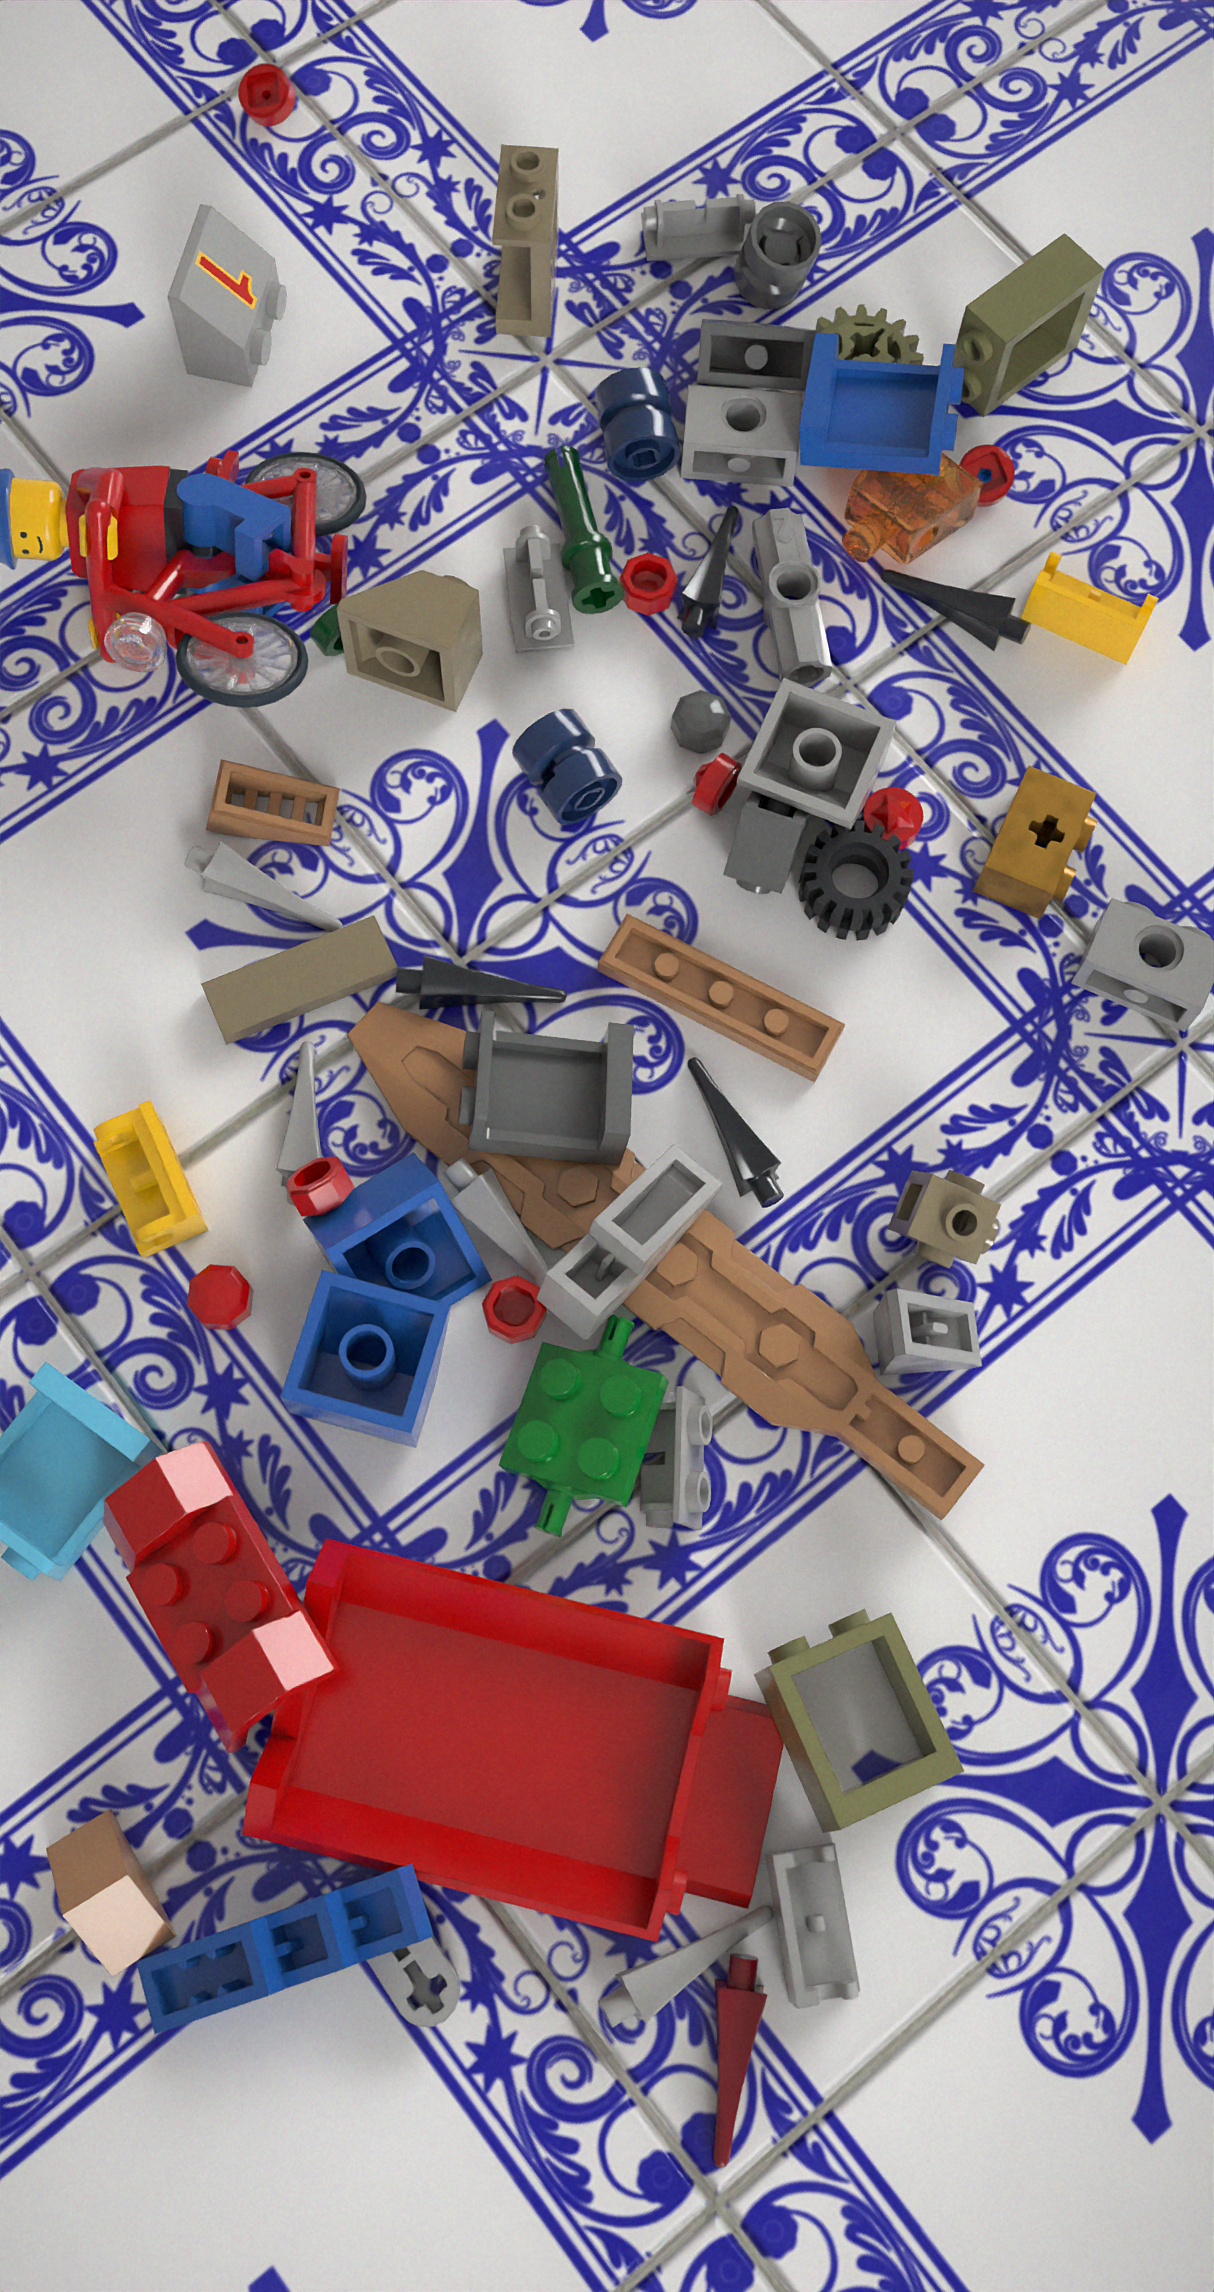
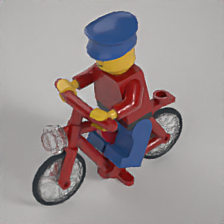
[0,450,367,708]

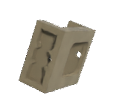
[492,144,559,337]

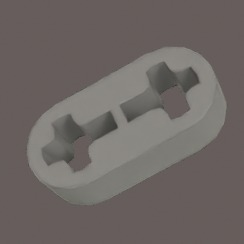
[367,1936,460,2027]

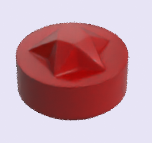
[238,63,296,127]
[692,752,742,816]
[861,787,924,850]

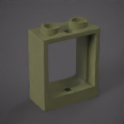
[953,233,1105,418]
[754,1609,964,1833]

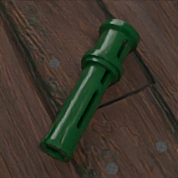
[544,446,623,614]

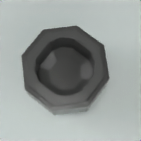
[671,690,731,754]

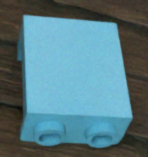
[0,1362,163,1581]

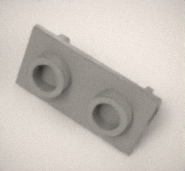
[641,194,756,261]
[503,525,574,652]
[640,1386,712,1530]

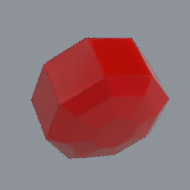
[619,552,678,616]
[285,1156,354,1216]
[187,1264,254,1331]
[482,1275,547,1344]

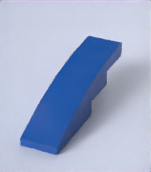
[136,1864,434,2034]

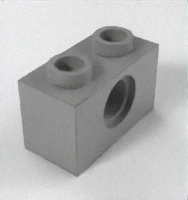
[680,385,802,487]
[1071,898,1214,1032]

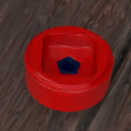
[955,444,1015,507]

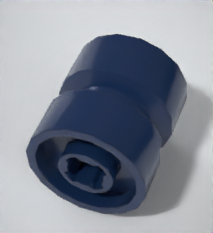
[595,367,680,482]
[512,709,622,825]

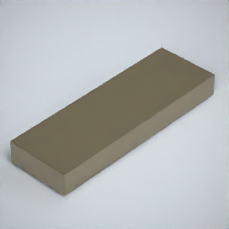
[201,915,398,1045]

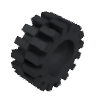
[798,820,914,941]

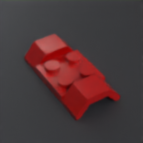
[103,1441,341,1753]

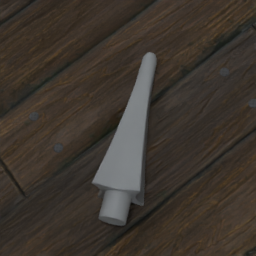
[184,841,342,932]
[276,1041,322,1206]
[443,1157,550,1286]
[598,1905,774,2028]

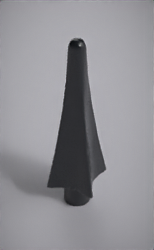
[677,506,739,637]
[881,569,1031,651]
[395,955,567,1010]
[687,1057,784,1208]

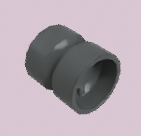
[734,201,822,310]

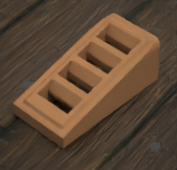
[206,759,340,846]

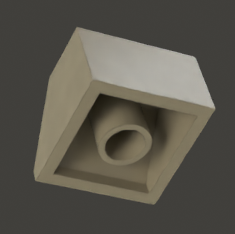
[336,570,483,712]

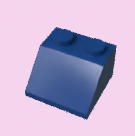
[302,1152,492,1306]
[280,1270,451,1448]

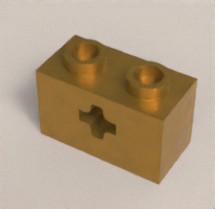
[973,766,1098,919]

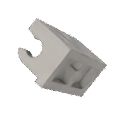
[765,1843,860,2009]

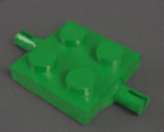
[498,1315,669,1537]

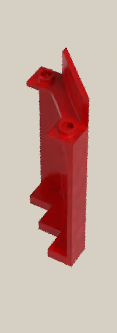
[242,1538,784,1942]

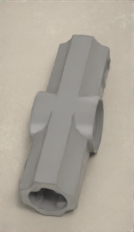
[752,508,832,687]

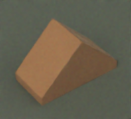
[46,1809,177,1976]

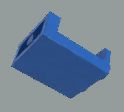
[799,333,964,475]

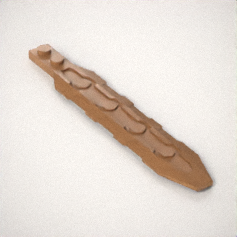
[347,1001,985,1521]

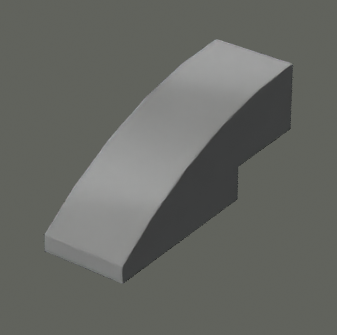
[536,1144,723,1341]

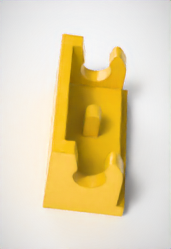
[1021,551,1159,665]
[93,1100,209,1258]

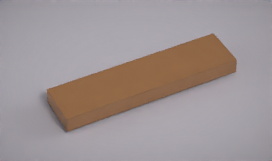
[597,913,845,1082]

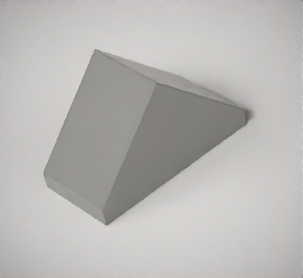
[873,1288,982,1376]

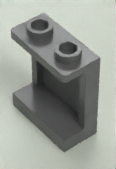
[458,1010,634,1166]

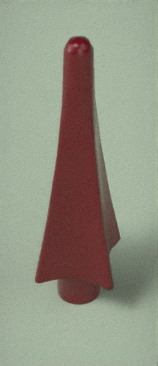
[713,1953,768,2168]

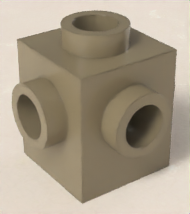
[887,1170,1001,1269]

